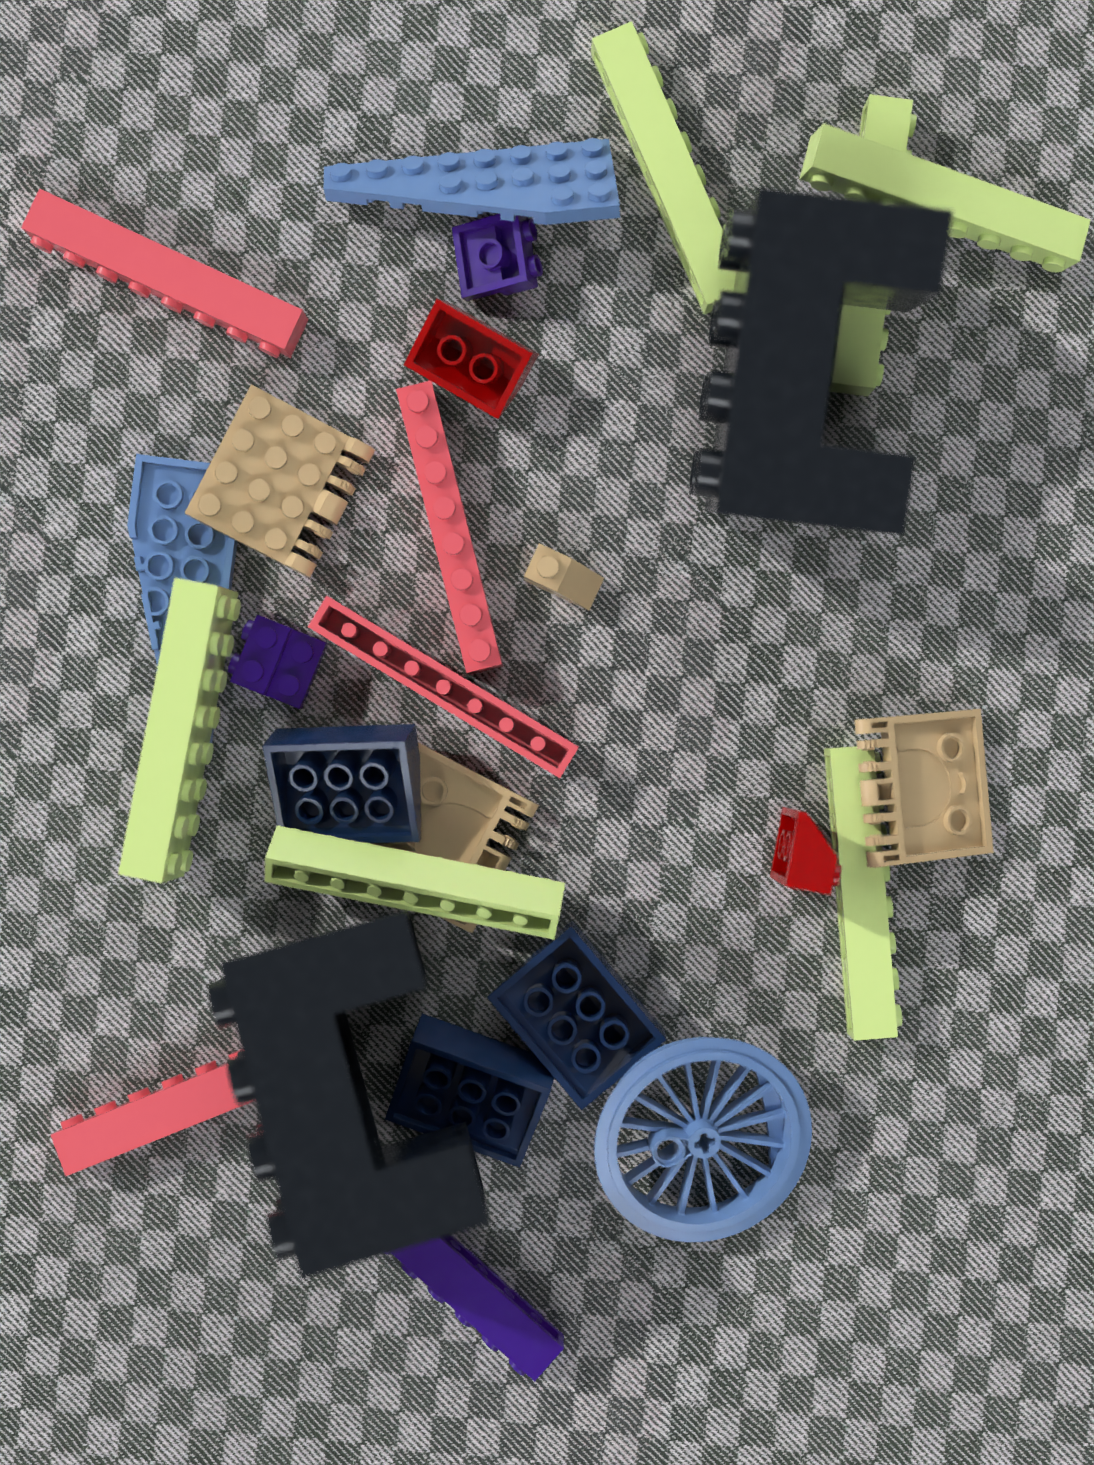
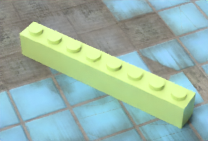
[591,21,736,315]
[829,94,917,396]
[799,123,1091,272]
[824,746,902,1041]
[265,826,565,939]

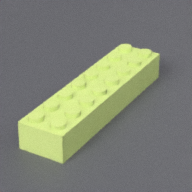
[118,578,241,883]

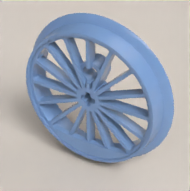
[594,1037,812,1242]

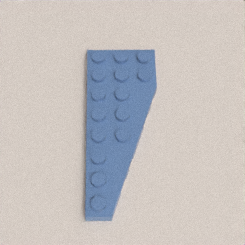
[323,138,620,225]
[127,454,237,743]

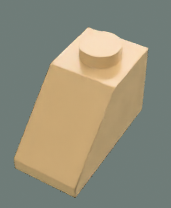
[524,543,604,611]

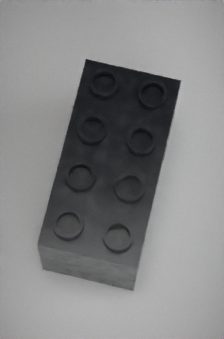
[689,188,953,535]
[207,911,489,1279]

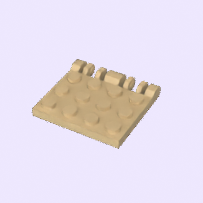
[185,384,375,578]
[854,709,994,867]
[371,742,539,933]

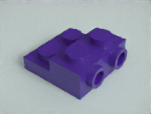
[452,214,543,301]
[227,615,328,709]

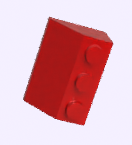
[403,299,539,419]
[770,807,841,895]

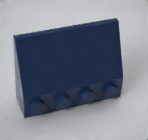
[262,724,421,843]
[487,921,666,1110]
[385,1013,554,1168]

